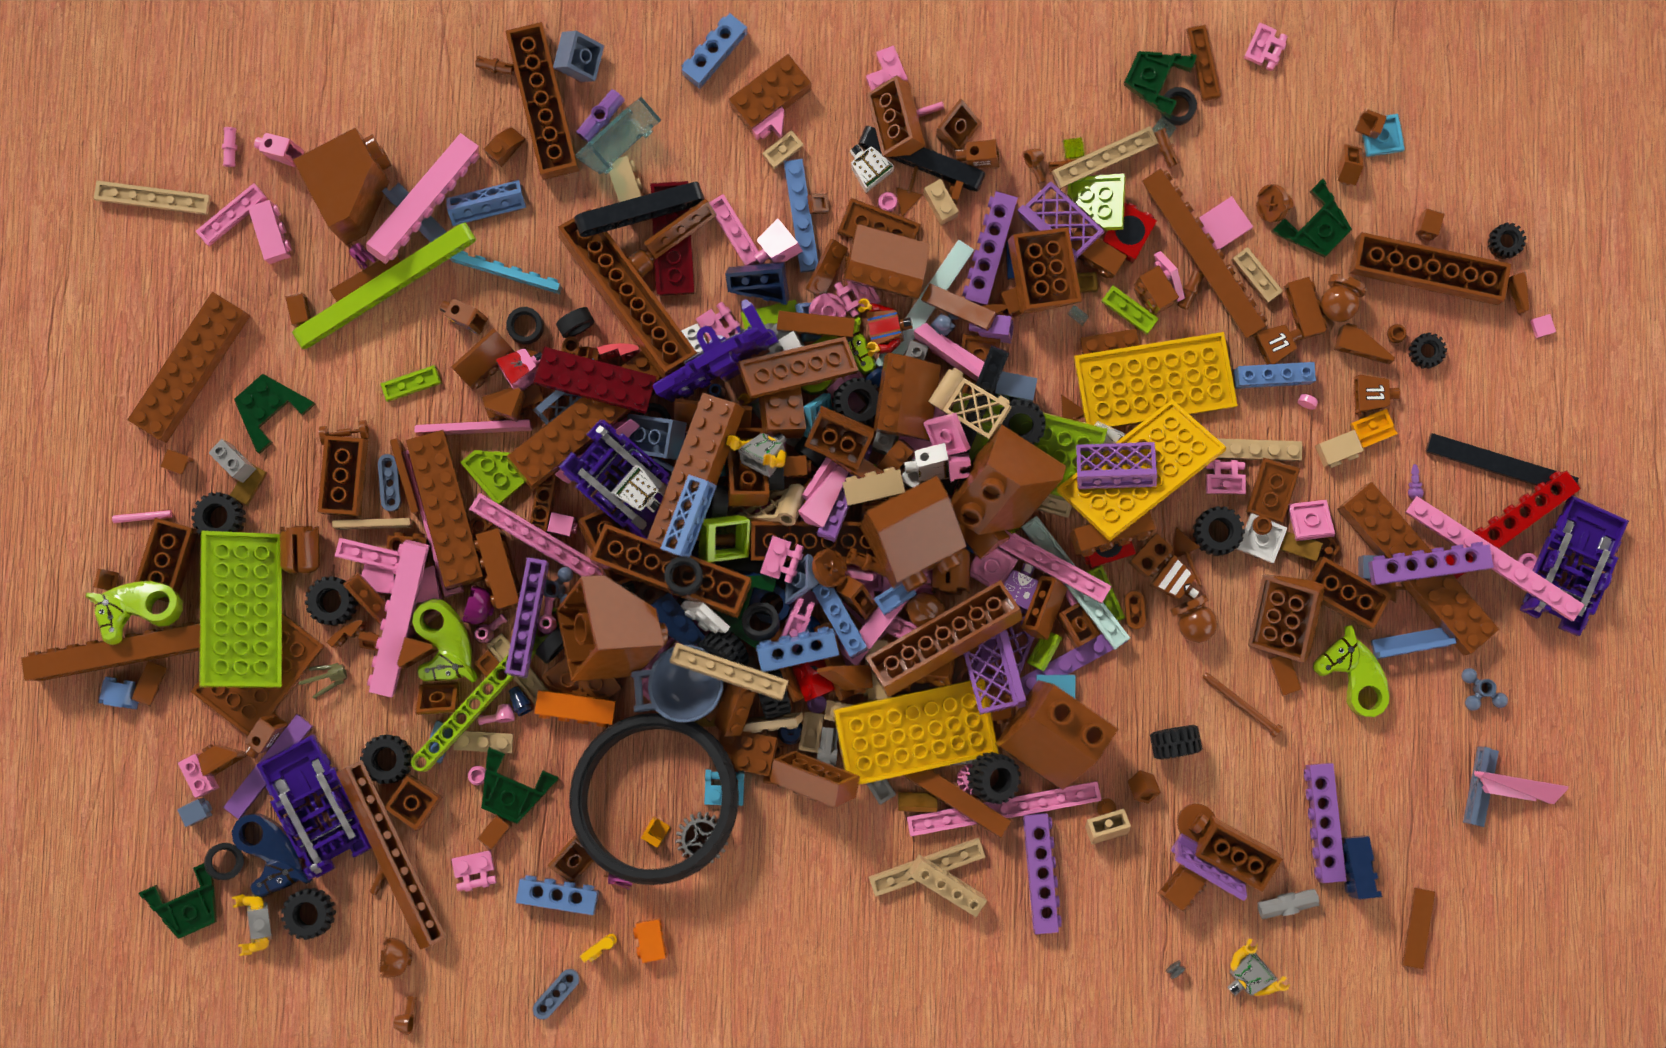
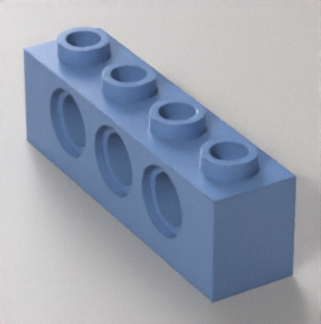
[681,13,748,89]
[1234,362,1316,389]
[812,584,869,659]
[756,627,839,672]
[516,875,599,915]

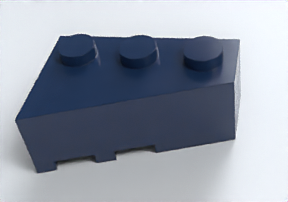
[725,262,789,305]
[650,592,705,646]
[1342,835,1382,899]

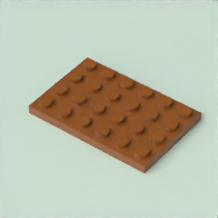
[190,613,325,736]

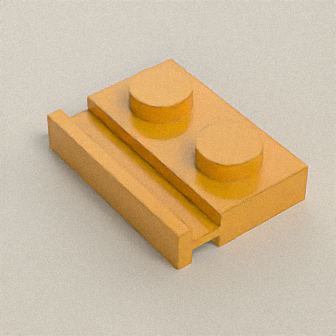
[1350,409,1398,448]

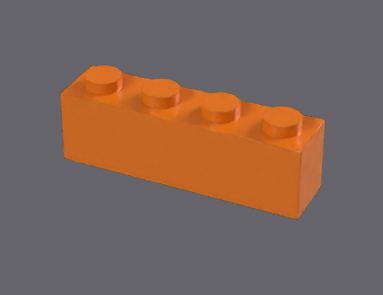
[534,689,616,727]

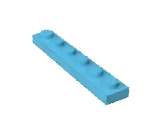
[450,251,562,294]

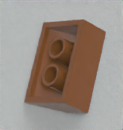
[451,328,515,390]
[804,406,874,469]

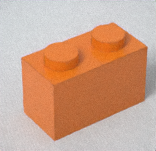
[633,918,667,963]

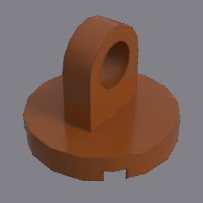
[1256,184,1294,223]
[812,548,847,588]
[1177,803,1215,842]

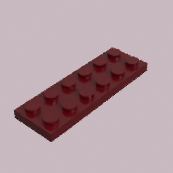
[650,181,695,296]
[533,347,657,414]

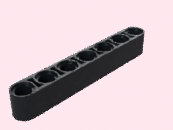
[858,126,985,192]
[574,182,705,237]

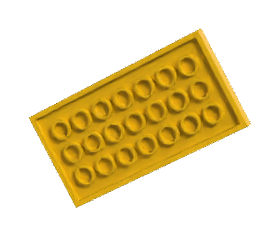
[1073,332,1238,427]
[1057,400,1226,541]
[833,678,998,785]

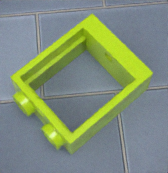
[698,515,751,562]

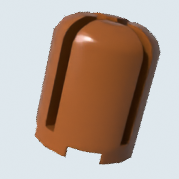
[280,526,320,574]
[932,548,971,595]

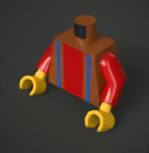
[858,298,913,357]

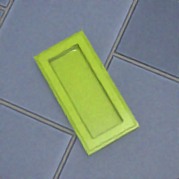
[1027,632,1062,672]

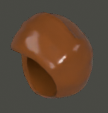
[906,592,946,627]

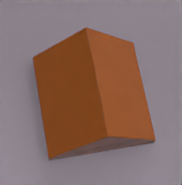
[936,99,981,150]
[484,387,526,422]
[960,525,1010,560]
[1057,603,1100,649]
[397,637,439,668]
[415,682,460,715]
[548,835,594,882]

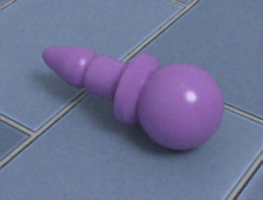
[1408,464,1424,500]

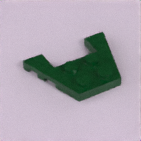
[1124,51,1198,118]
[1271,178,1352,258]
[234,374,315,454]
[711,575,777,648]
[481,747,559,824]
[139,863,217,939]

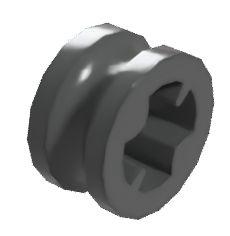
[1166,960,1186,979]

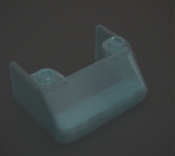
[575,97,661,175]

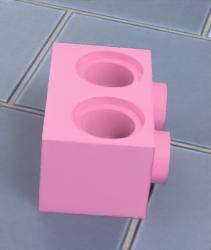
[178,753,219,798]

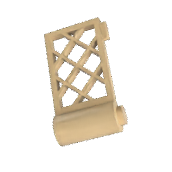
[928,368,1012,440]
[726,484,805,526]

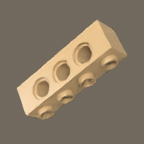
[908,854,987,917]

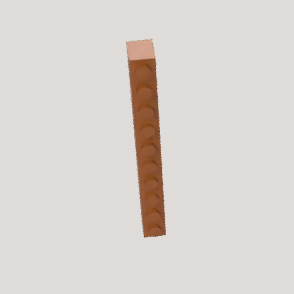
[1142,168,1267,339]
[336,760,446,949]

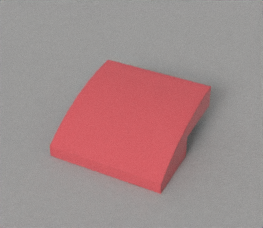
[597,343,640,362]

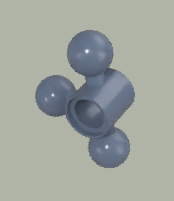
[930,313,959,337]
[543,567,573,604]
[1461,668,1508,711]

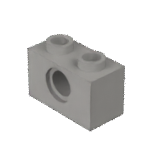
[209,439,256,483]

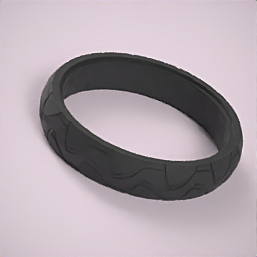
[569,713,739,885]

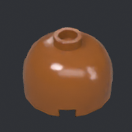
[379,938,412,978]

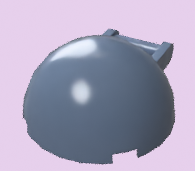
[631,645,723,722]

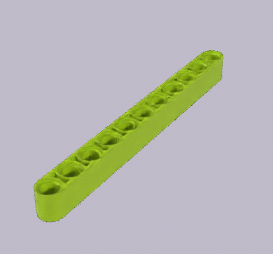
[292,223,476,349]
[411,608,560,772]

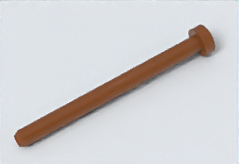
[1203,673,1283,738]

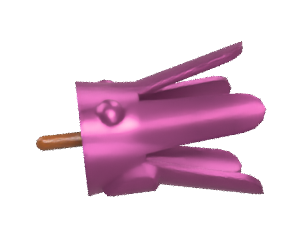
[349,243,376,269]
[604,873,632,890]

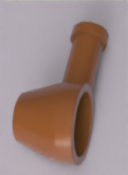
[1023,148,1046,184]
[393,996,417,1034]

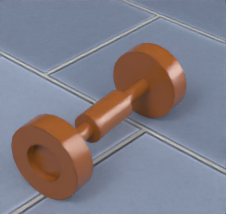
[319,420,369,445]

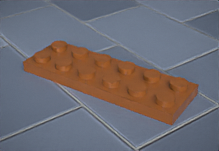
[737,337,858,399]

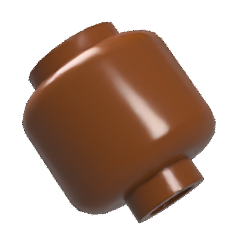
[627,249,655,277]

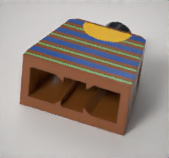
[440,299,488,335]

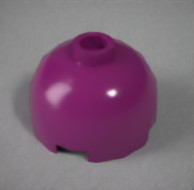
[462,585,495,624]

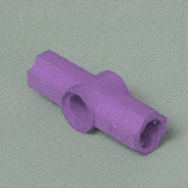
[576,89,625,143]

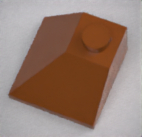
[198,744,248,776]

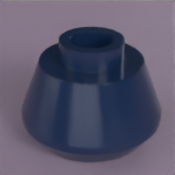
[865,366,883,389]
[778,723,803,745]

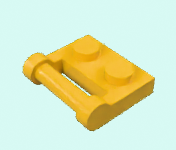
[580,933,617,962]

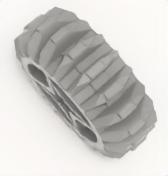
[676,812,728,863]

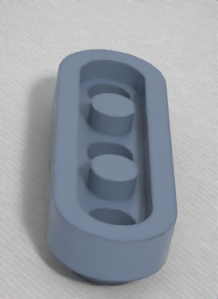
[378,454,402,512]
[533,969,580,1019]

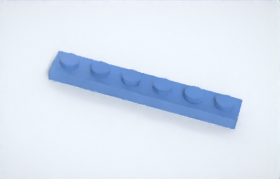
[784,159,818,273]

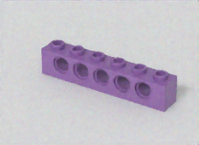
[962,191,1018,306]
[1368,542,1494,585]
[505,557,549,678]
[1303,763,1346,883]
[1023,813,1062,934]

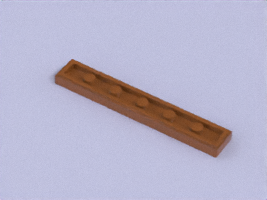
[902,769,1011,838]

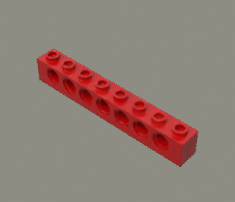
[1445,470,1581,579]

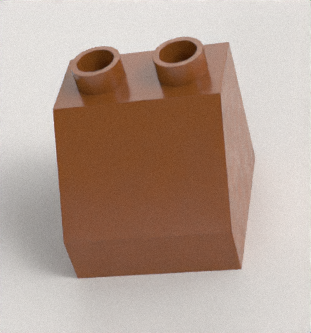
[293,127,392,246]
[951,425,1066,535]
[860,476,966,592]
[556,575,668,681]
[995,680,1119,790]

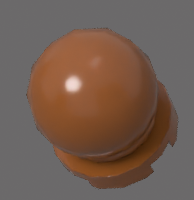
[1321,274,1367,323]
[1170,594,1218,643]

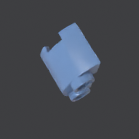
[98,676,138,710]

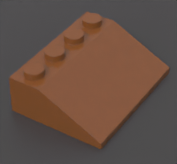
[843,224,930,299]
[1008,227,1082,314]
[874,353,941,441]
[1248,574,1326,663]

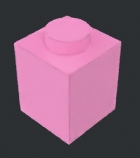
[547,512,578,538]

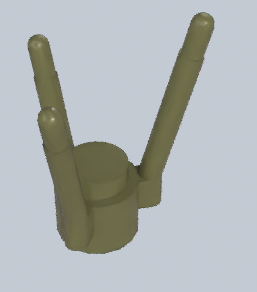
[299,663,347,699]

